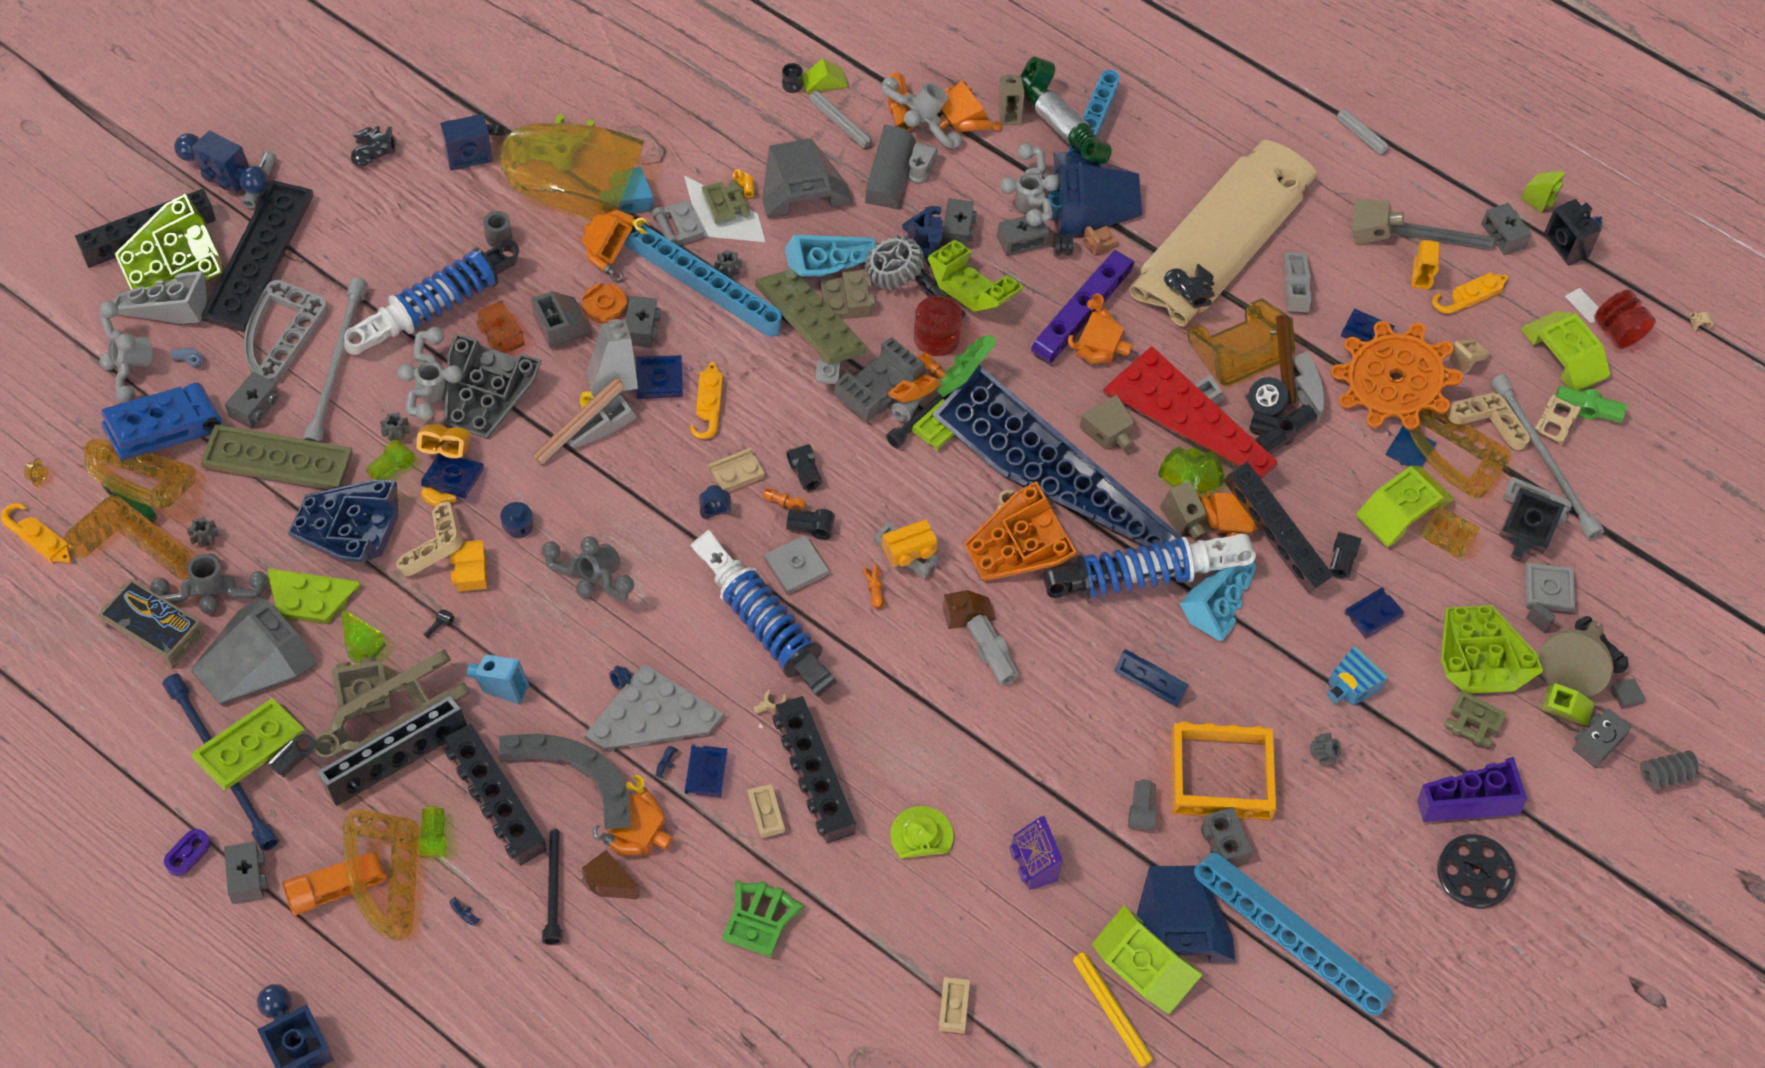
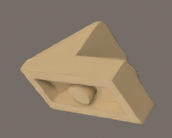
[1450,339,1491,374]

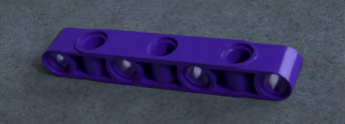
[1031,250,1135,363]

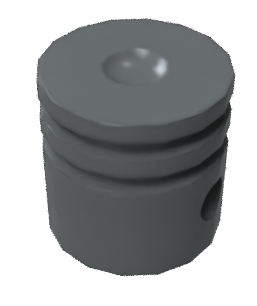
[483,211,512,247]

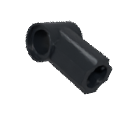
[787,444,822,491]
[786,509,835,540]
[1330,531,1362,580]
[268,730,316,778]

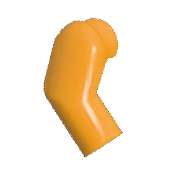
[732,169,755,198]
[421,486,457,507]

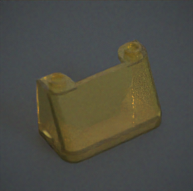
[1187,298,1295,386]

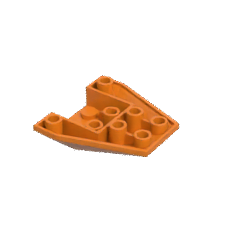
[963,481,1077,582]

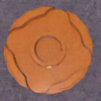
[582,283,627,323]

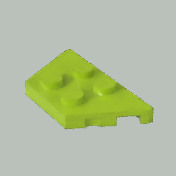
[267,568,361,625]

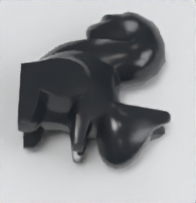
[350,126,396,167]
[1164,264,1215,308]

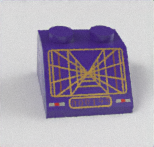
[1009,815,1063,890]

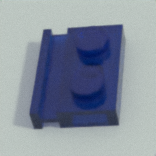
[1341,308,1395,342]
[1344,587,1404,639]
[685,745,728,798]

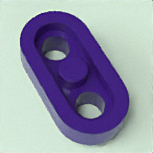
[164,829,210,876]

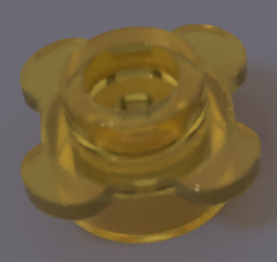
[24,458,48,487]

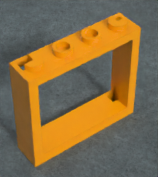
[1171,721,1276,820]

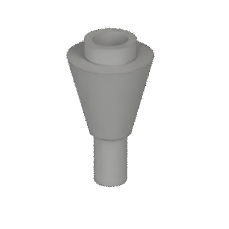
[892,395,926,423]

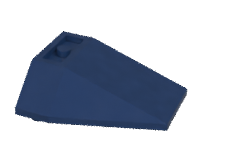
[1053,152,1142,236]
[288,479,399,562]
[1136,865,1236,963]

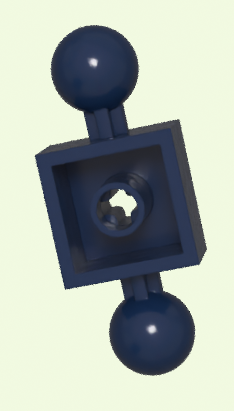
[174,130,268,194]
[257,984,334,1068]

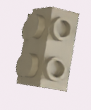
[820,270,874,319]
[331,657,391,716]

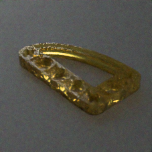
[1407,409,1511,498]
[84,439,196,509]
[343,809,419,940]

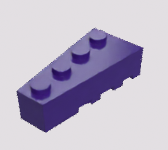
[1417,757,1527,822]

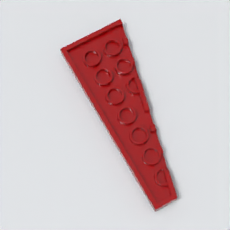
[1102,346,1278,480]

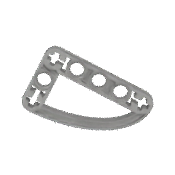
[244,280,328,384]

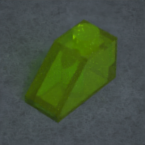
[341,610,386,664]

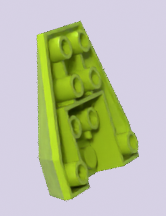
[115,194,223,289]
[1440,605,1543,694]

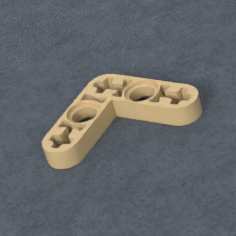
[1447,393,1530,450]
[396,502,463,576]

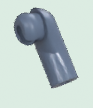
[171,348,203,368]

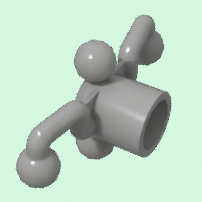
[881,77,962,149]
[1000,143,1060,226]
[99,300,152,404]
[397,327,463,421]

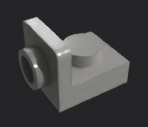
[816,360,840,384]

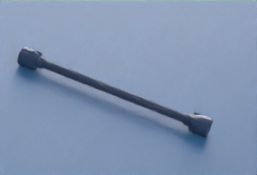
[162,674,279,851]

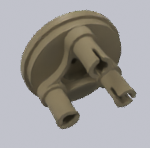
[1539,621,1613,697]

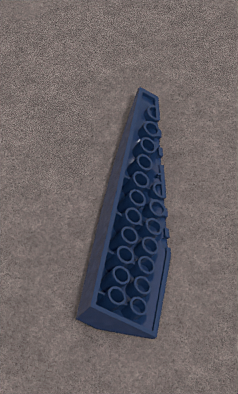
[933,365,1182,548]

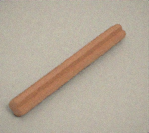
[533,378,625,464]

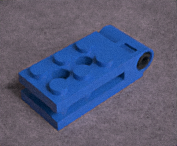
[102,383,222,461]

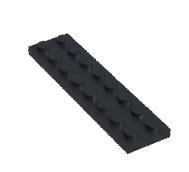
[201,180,314,331]

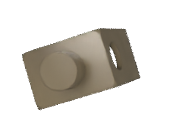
[998,75,1024,125]
[1352,199,1404,245]
[1079,395,1134,451]
[1160,480,1206,541]

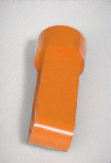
[282,852,387,916]

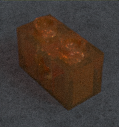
[476,300,525,353]

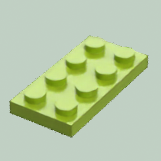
[192,698,305,791]

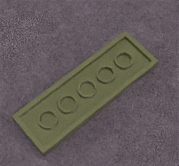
[755,269,867,365]
[201,424,353,490]

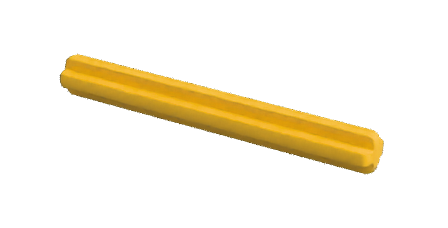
[1073,952,1153,1067]

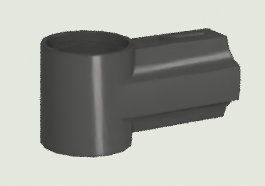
[1128,779,1157,831]

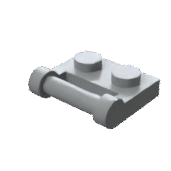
[651,200,704,246]

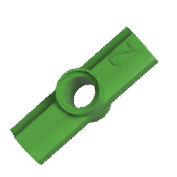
[1556,385,1627,423]

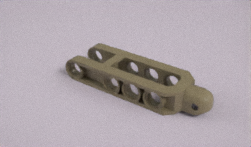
[314,649,470,759]

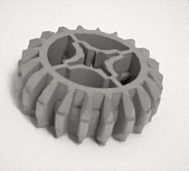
[865,235,924,292]

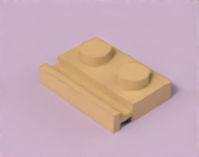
[708,448,765,493]

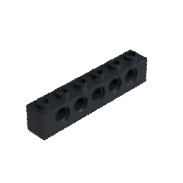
[74,189,216,268]
[1223,461,1334,594]
[317,696,467,807]
[772,696,856,843]
[443,723,547,866]

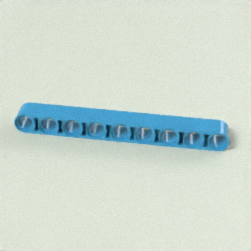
[1048,70,1120,220]
[624,224,782,337]
[1194,853,1393,1015]

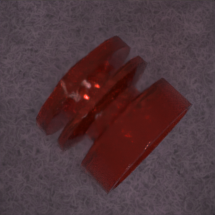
[1594,289,1656,349]
[913,296,962,356]

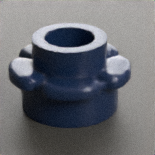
[609,665,632,689]

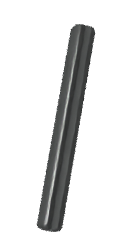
[1391,222,1494,250]

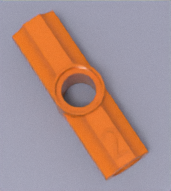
[886,72,914,131]

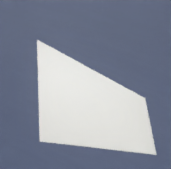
[684,175,765,242]

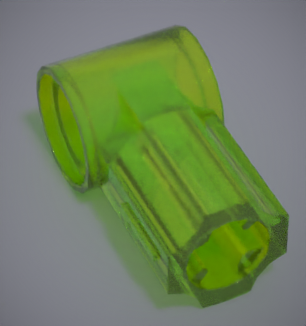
[366,439,415,480]
[418,806,447,858]

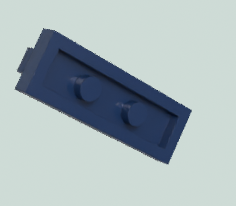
[1114,649,1189,707]

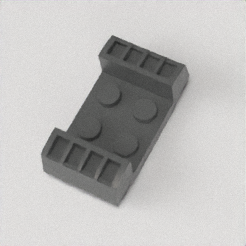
[833,337,926,422]

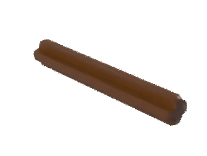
[1276,314,1296,404]

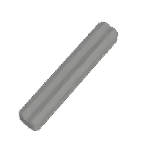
[1337,109,1389,155]

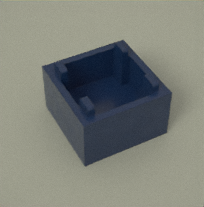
[440,114,493,171]

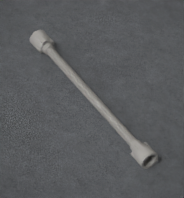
[303,278,368,443]
[1490,374,1604,540]

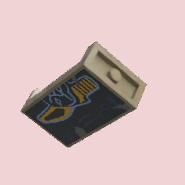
[99,579,205,669]

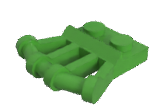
[937,335,996,397]
[722,881,805,958]

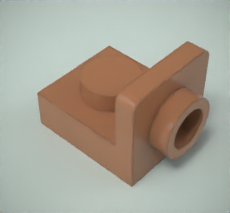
[1083,226,1118,256]

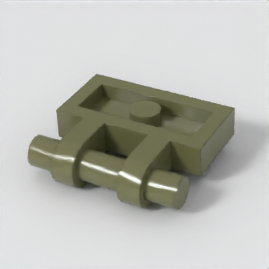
[702,180,750,224]
[1444,691,1507,749]

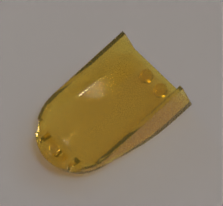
[500,123,644,220]

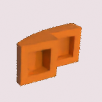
[887,373,940,402]

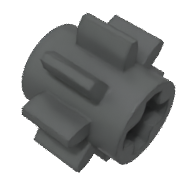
[714,250,742,278]
[380,412,410,442]
[187,517,219,548]
[1310,733,1341,765]

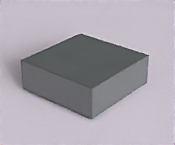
[1526,602,1556,633]
[1611,678,1646,709]

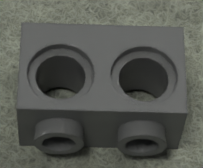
[1201,807,1252,866]

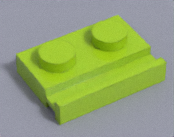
[912,399,954,451]

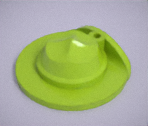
[890,806,953,858]

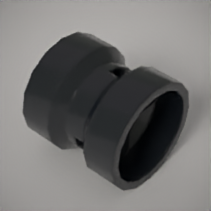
[782,63,803,93]

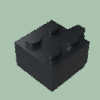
[1543,199,1601,266]
[1499,487,1565,560]

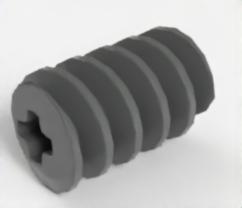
[1640,750,1699,791]

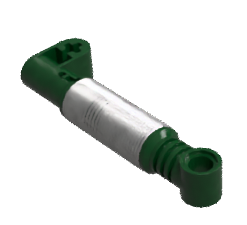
[1020,57,1112,164]

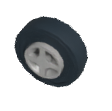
[1248,377,1289,417]

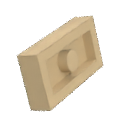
[747,784,785,838]
[938,977,970,1034]

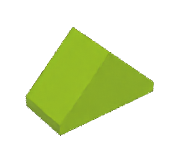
[802,58,848,94]

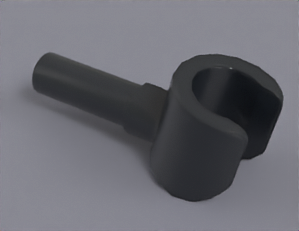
[423,609,455,638]

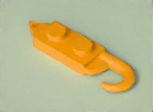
[1432,272,1508,314]
[690,361,723,439]
[1,503,72,564]

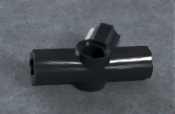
[1249,404,1318,454]

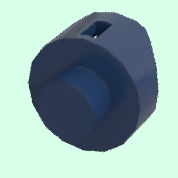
[699,485,732,519]
[500,502,533,539]

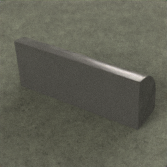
[865,124,916,210]

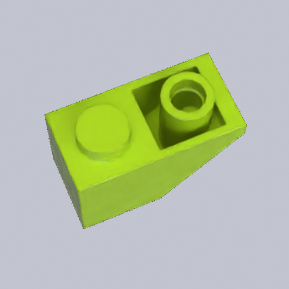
[1521,171,1565,213]
[1540,683,1595,726]

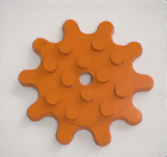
[1330,321,1463,430]

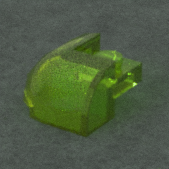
[1158,446,1224,493]

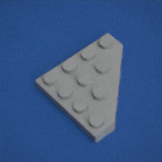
[584,664,724,752]

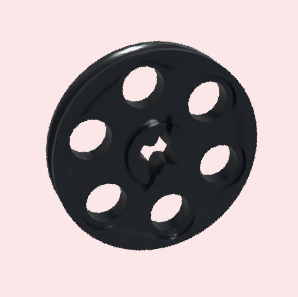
[1437,834,1515,909]

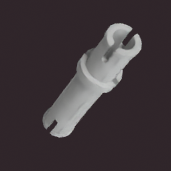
[242,151,277,209]

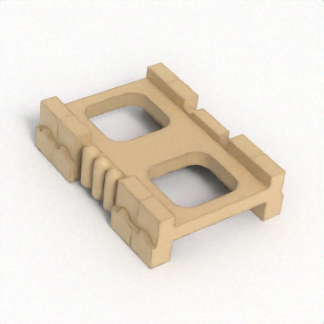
[1535,395,1581,446]

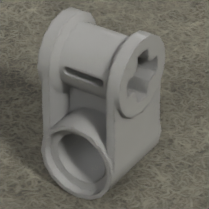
[908,142,938,184]

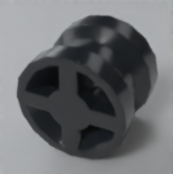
[1053,234,1073,256]

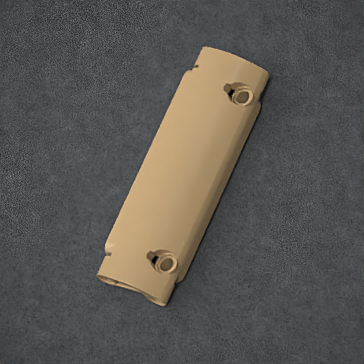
[1129,140,1317,327]

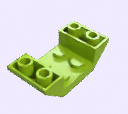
[928,239,1024,312]
[1520,311,1611,391]
[1355,466,1454,548]
[1091,905,1203,1014]

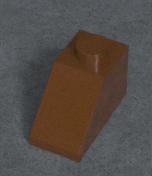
[943,590,995,629]
[581,850,639,899]

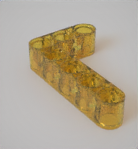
[65,496,192,580]

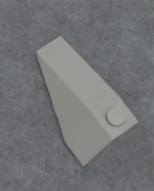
[113,271,207,324]

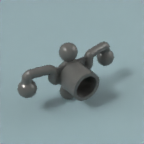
[542,536,635,602]
[150,553,269,614]

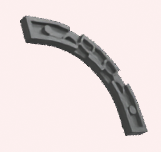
[499,734,631,829]

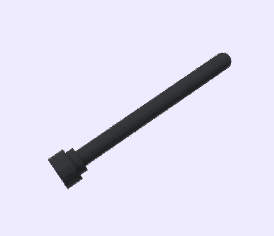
[886,391,953,449]
[542,828,563,945]

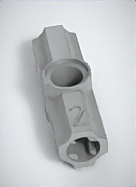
[967,615,1019,686]

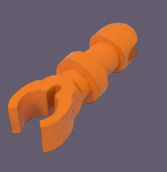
[917,352,945,380]
[762,488,807,511]
[864,563,885,609]

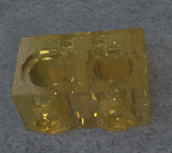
[1421,505,1480,559]

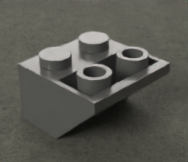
[531,291,592,348]

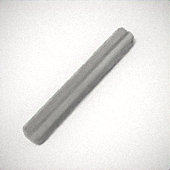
[810,91,872,148]

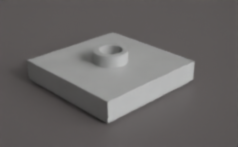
[764,535,829,595]
[1524,563,1575,613]

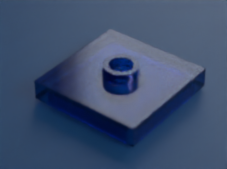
[636,355,683,399]
[421,453,484,499]

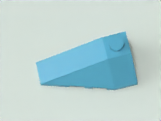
[785,235,876,277]
[1180,561,1256,641]

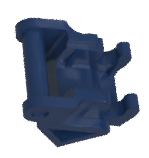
[902,206,943,266]

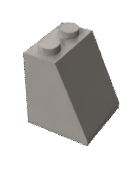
[586,319,638,396]

